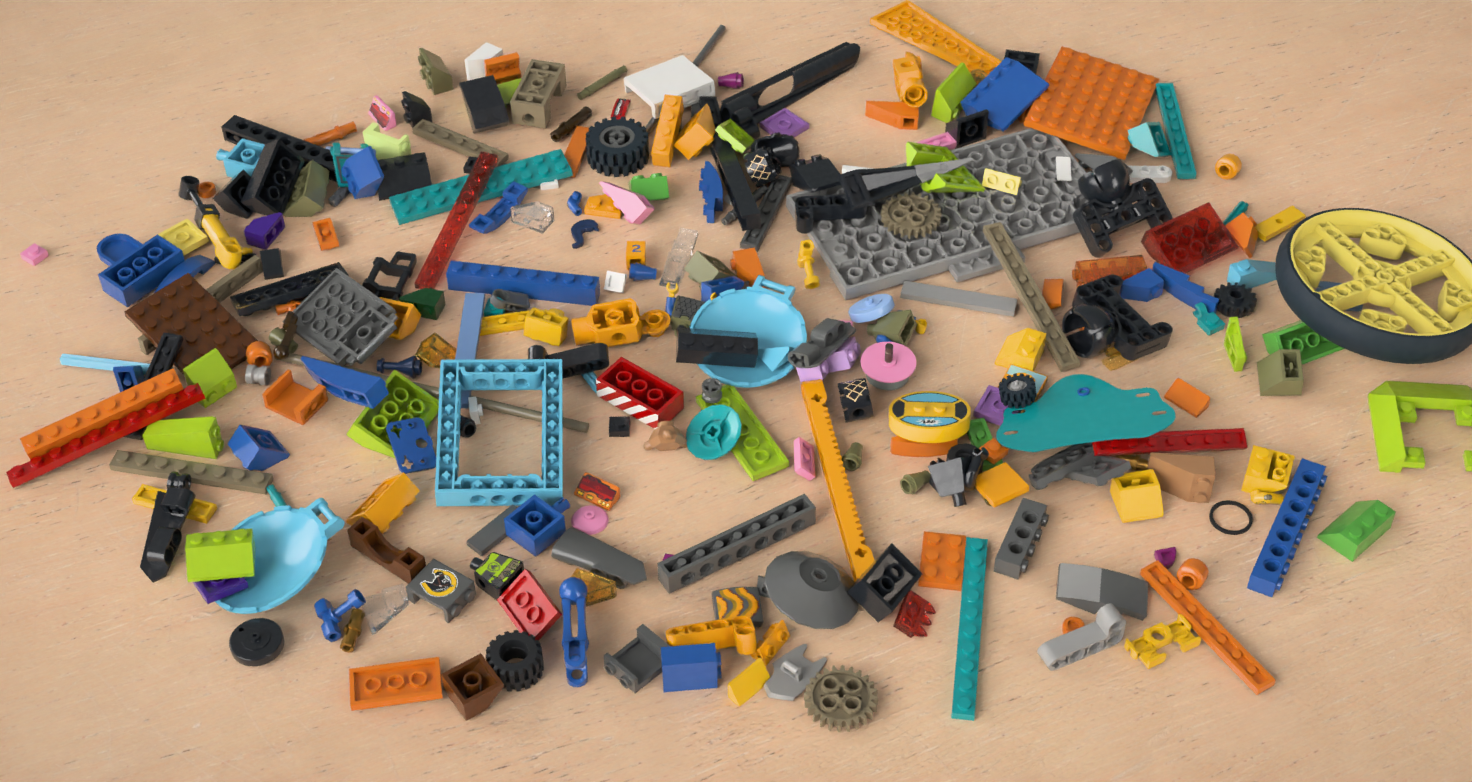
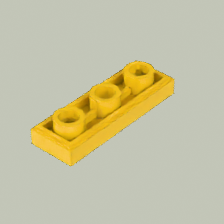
[1255,205,1306,242]

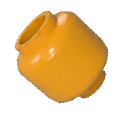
[1215,153,1242,180]

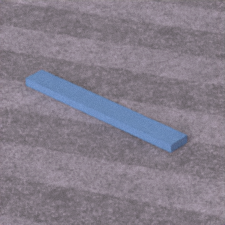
[455,293,485,408]

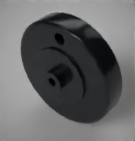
[229,618,284,666]

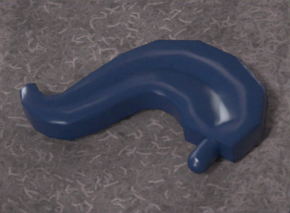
[571,219,599,248]

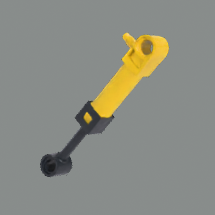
[179,176,253,269]

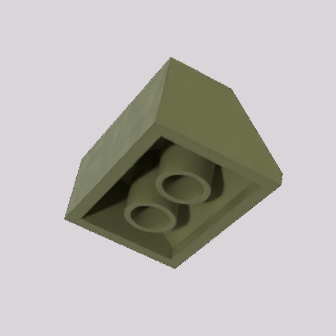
[283,160,330,217]

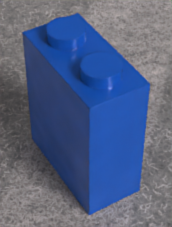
[661,643,722,692]

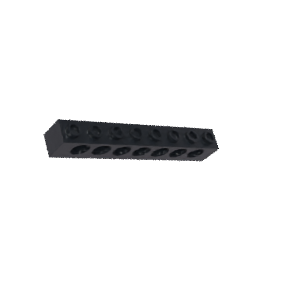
[221,115,342,182]

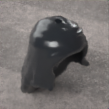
[751,132,800,167]

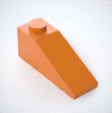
[730,248,768,289]

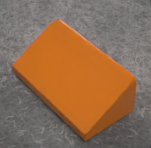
[1164,378,1210,418]

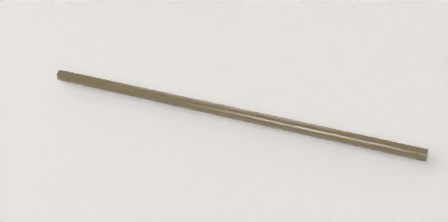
[274,353,589,433]

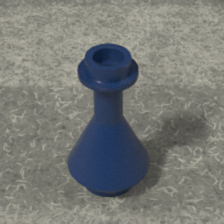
[377,355,422,379]

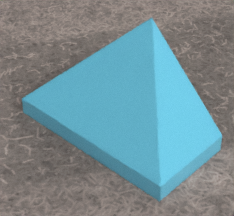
[758,346,795,372]

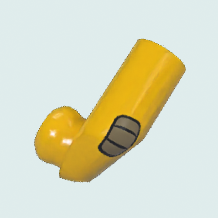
[1250,489,1284,505]

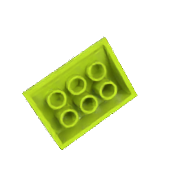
[346,370,439,459]

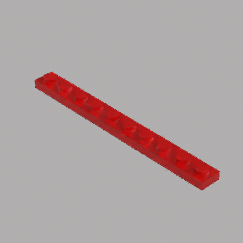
[6,383,206,488]

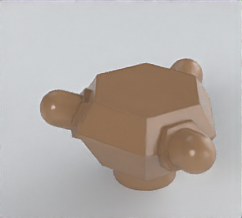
[644,421,687,451]

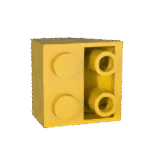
[1241,445,1295,493]
[1110,469,1164,523]

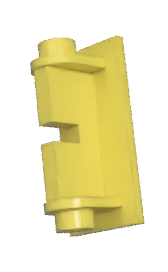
[982,168,1022,195]

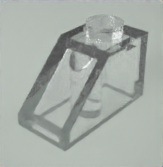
[510,201,554,234]

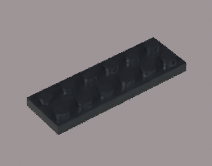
[230,262,349,317]

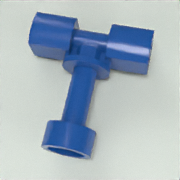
[314,589,366,642]

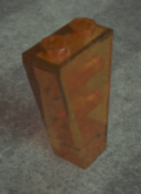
[1072,255,1147,287]

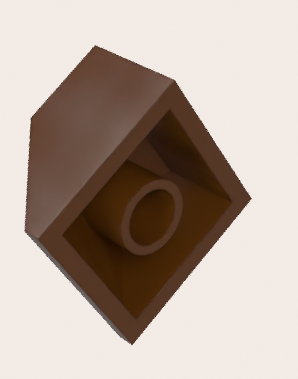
[441,653,504,721]

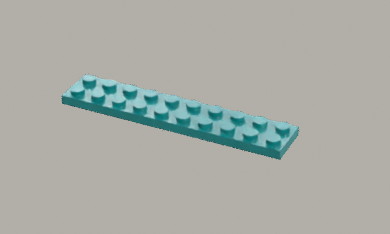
[389,149,573,225]

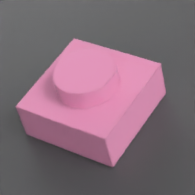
[20,243,49,266]

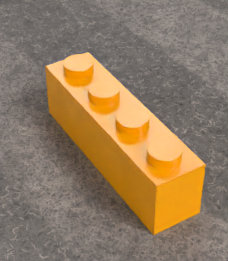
[651,95,684,167]

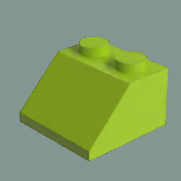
[183,348,237,408]

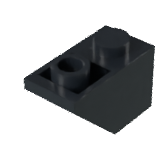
[401,91,432,128]

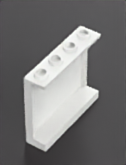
[624,55,716,119]

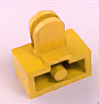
[523,307,569,346]

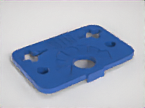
[386,418,436,474]

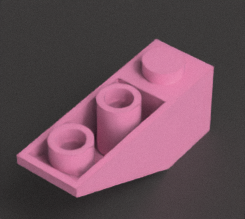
[599,181,655,224]

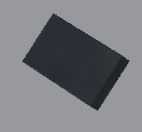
[260,248,284,280]

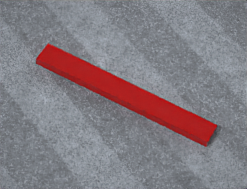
[1092,428,1248,456]

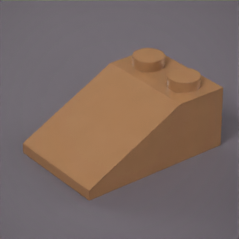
[1147,452,1216,503]

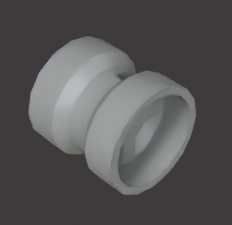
[245,364,271,386]

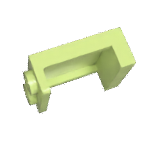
[363,122,412,160]

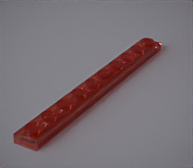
[414,151,499,289]

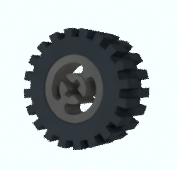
[586,117,649,177]

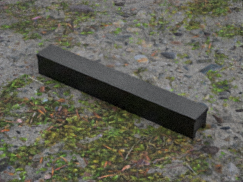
[710,134,761,231]

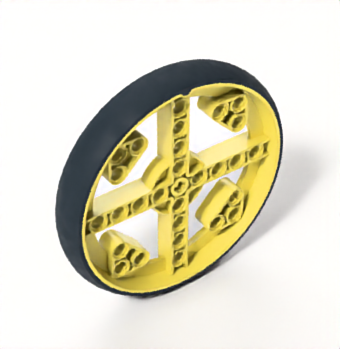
[1275,208,1472,364]

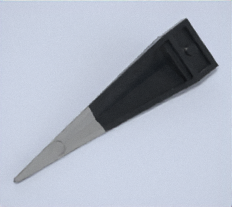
[838,158,974,210]

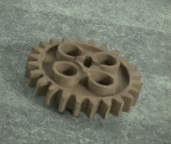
[881,192,942,239]
[804,665,878,732]

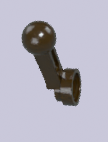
[273,311,298,360]

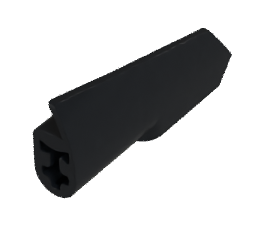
[140,487,196,583]

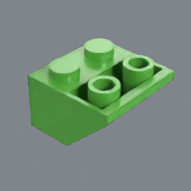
[628,173,669,201]

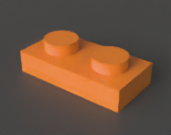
[312,218,339,251]

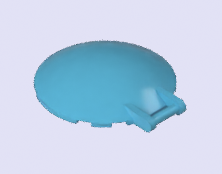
[690,275,807,388]
[215,498,345,614]

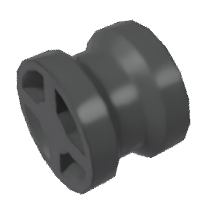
[702,378,722,404]

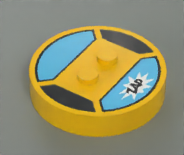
[889,391,971,443]

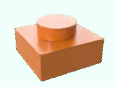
[979,438,1008,465]

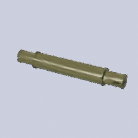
[577,65,627,100]

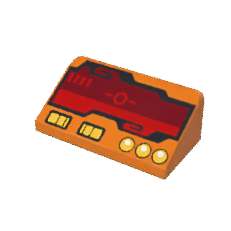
[574,472,620,511]

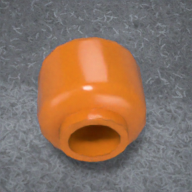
[246,341,273,367]
[1177,558,1209,590]

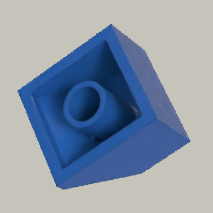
[342,146,384,199]
[228,425,290,471]

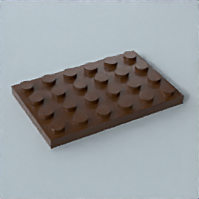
[124,273,258,376]

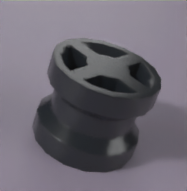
[167,471,192,490]

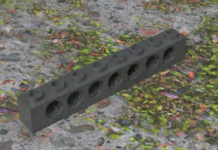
[657,494,816,594]

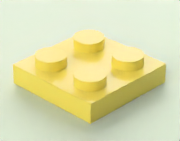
[158,219,209,256]

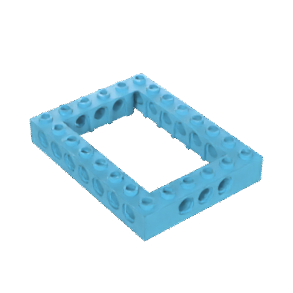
[435,359,563,506]

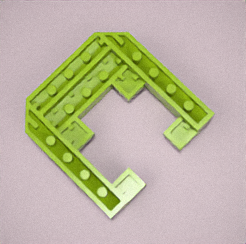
[1367,381,1472,473]

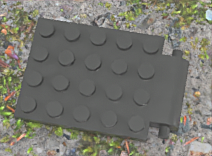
[282,268,398,367]

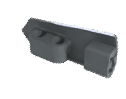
[788,318,856,368]
[551,527,647,589]

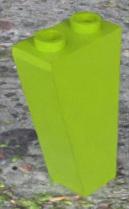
[143,416,224,459]

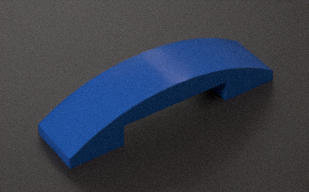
[469,181,528,234]
[155,255,215,293]

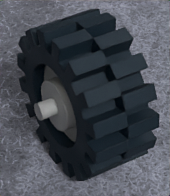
[999,373,1037,409]

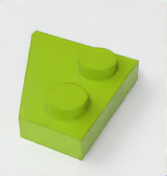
[1224,317,1247,372]

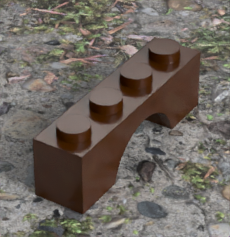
[347,517,426,584]

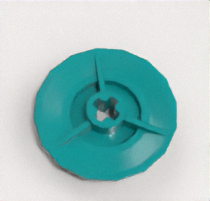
[686,404,742,460]

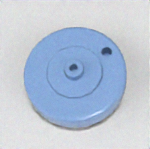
[848,294,895,323]

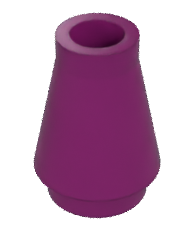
[718,72,744,89]

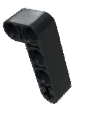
[795,194,867,234]
[528,343,609,379]

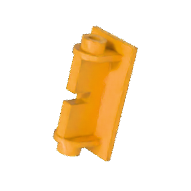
[750,620,790,666]

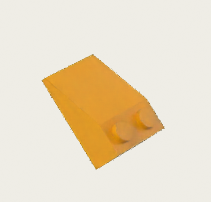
[674,104,716,160]

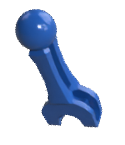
[559,577,589,687]

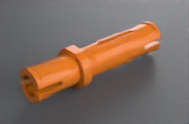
[304,121,357,146]

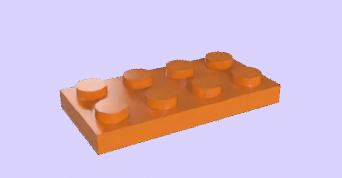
[349,657,443,711]

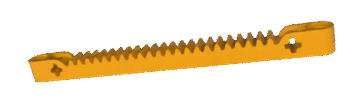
[801,379,874,583]

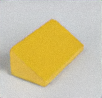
[728,658,770,706]

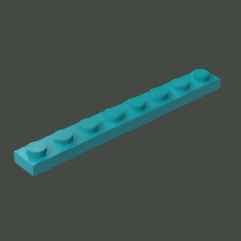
[1155,83,1196,179]

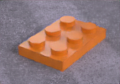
[918,531,966,591]

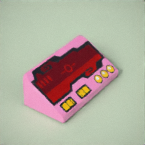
[369,95,396,131]

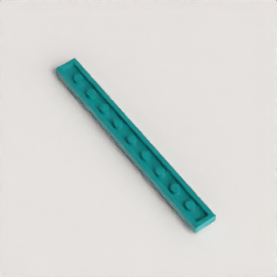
[951,537,988,721]

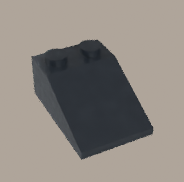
[459,75,509,134]
[789,154,841,193]
[847,543,922,623]

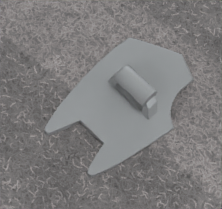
[764,644,827,701]

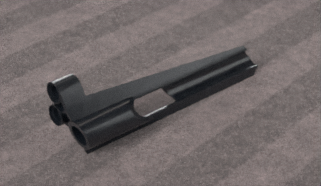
[720,42,860,139]

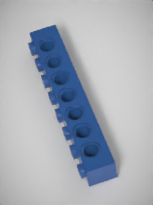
[1247,458,1327,597]

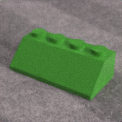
[1262,320,1345,364]

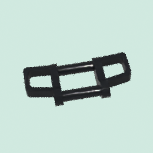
[362,251,417,301]

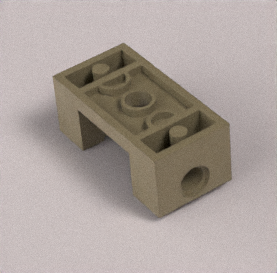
[510,59,567,129]

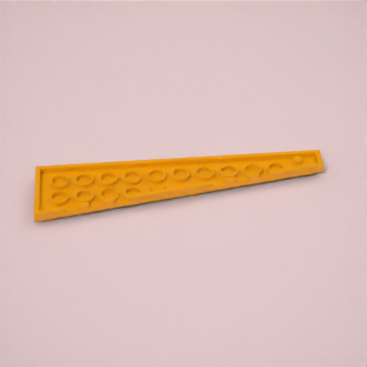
[870,0,1001,79]

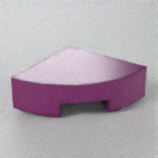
[1154,547,1176,569]

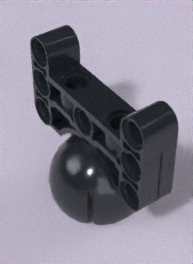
[1073,159,1173,258]
[1062,274,1173,361]

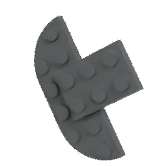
[1029,442,1131,490]

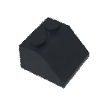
[945,109,989,149]
[212,169,254,219]

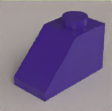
[244,212,285,250]

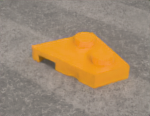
[584,194,623,219]

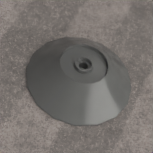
[764,551,859,629]

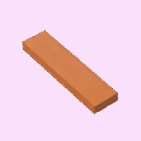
[564,126,590,178]

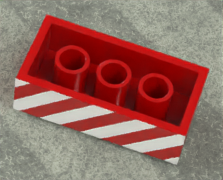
[596,356,684,429]

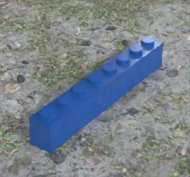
[446,260,600,306]

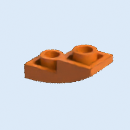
[1042,279,1064,309]

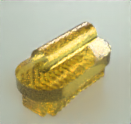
[1101,346,1138,371]

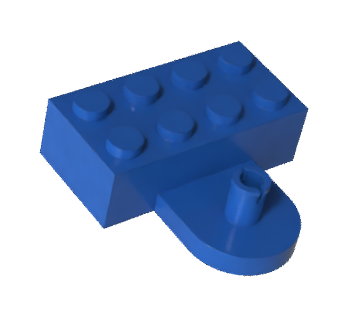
[97,234,185,308]

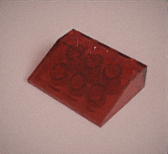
[1141,202,1239,274]

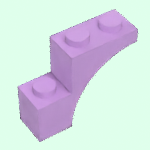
[796,337,861,382]

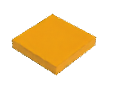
[975,462,1029,508]

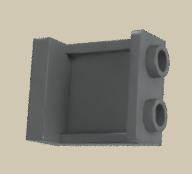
[604,624,669,693]

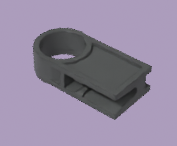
[490,289,530,312]

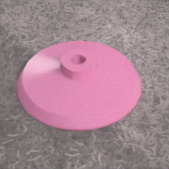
[571,505,609,535]

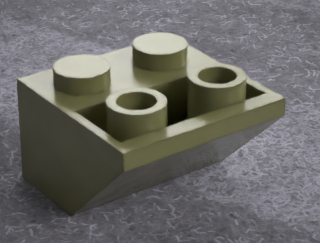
[418,48,454,95]
[1257,349,1304,396]

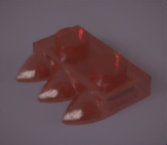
[893,590,936,638]

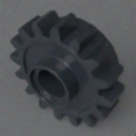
[1214,282,1257,318]

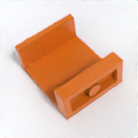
[262,369,328,425]

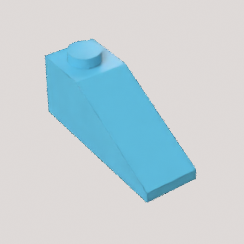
[1227,259,1277,289]

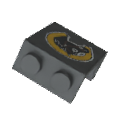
[406,558,476,623]

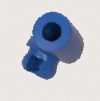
[567,191,582,216]

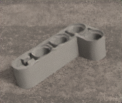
[1037,603,1126,671]

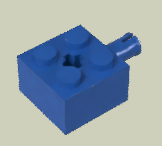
[504,494,570,557]

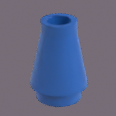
[629,262,657,281]

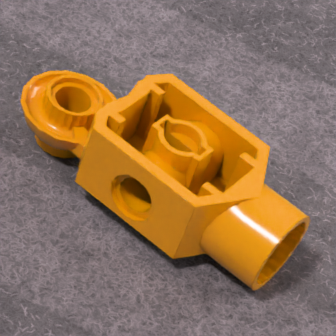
[893,51,928,107]
[571,298,671,347]

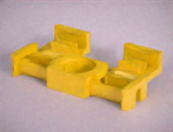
[1124,614,1201,669]

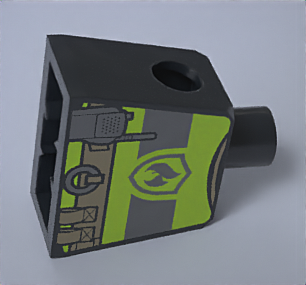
[470,552,524,601]

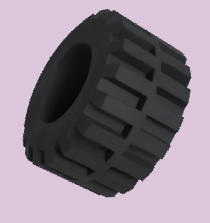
[486,630,544,692]

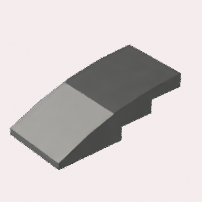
[1056,563,1149,621]

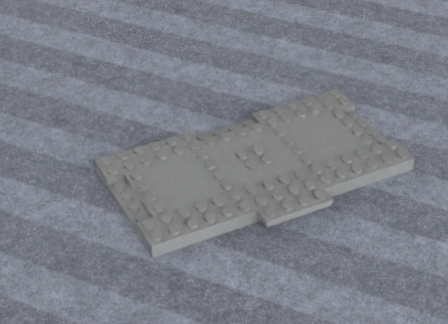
[786,128,1109,300]

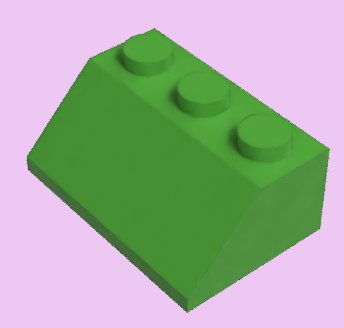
[1317,500,1396,562]

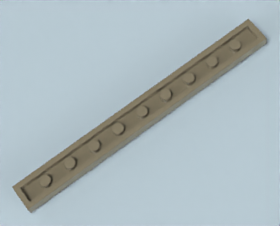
[983,222,1080,372]

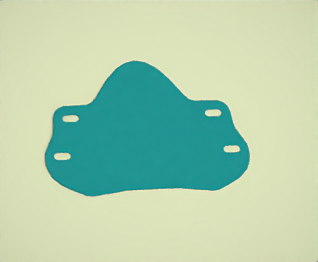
[996,374,1176,452]

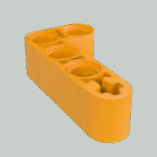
[666,616,757,655]

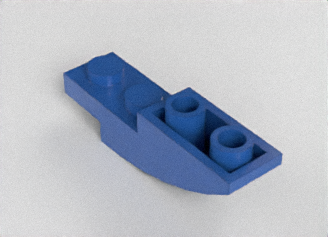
[699,161,723,223]

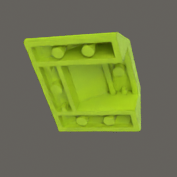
[906,142,985,193]

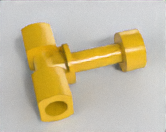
[797,240,820,289]

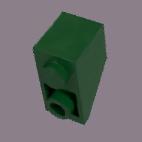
[399,288,446,320]

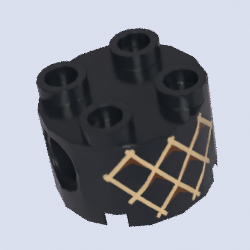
[743,146,782,187]
[837,378,874,423]

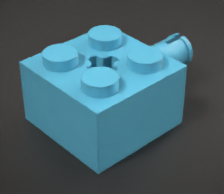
[216,138,265,178]

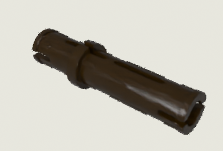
[550,106,592,142]

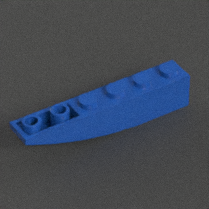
[300,356,389,409]

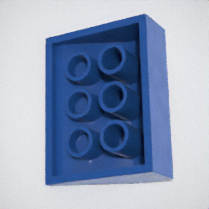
[960,57,1049,132]

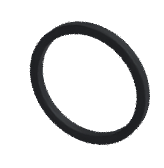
[1209,500,1253,535]

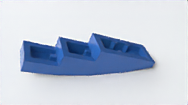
[1152,262,1219,314]

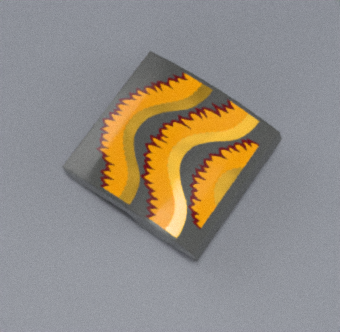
[712,587,763,627]

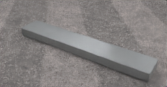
[900,281,1017,317]

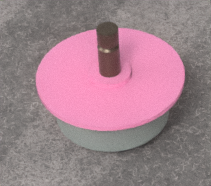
[860,342,916,390]

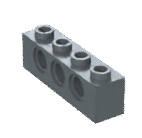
[994,498,1049,579]

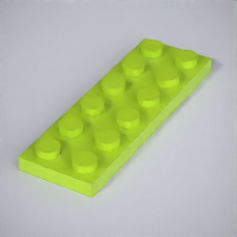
[696,385,789,481]

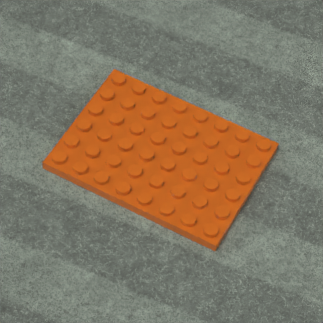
[1023,46,1159,160]

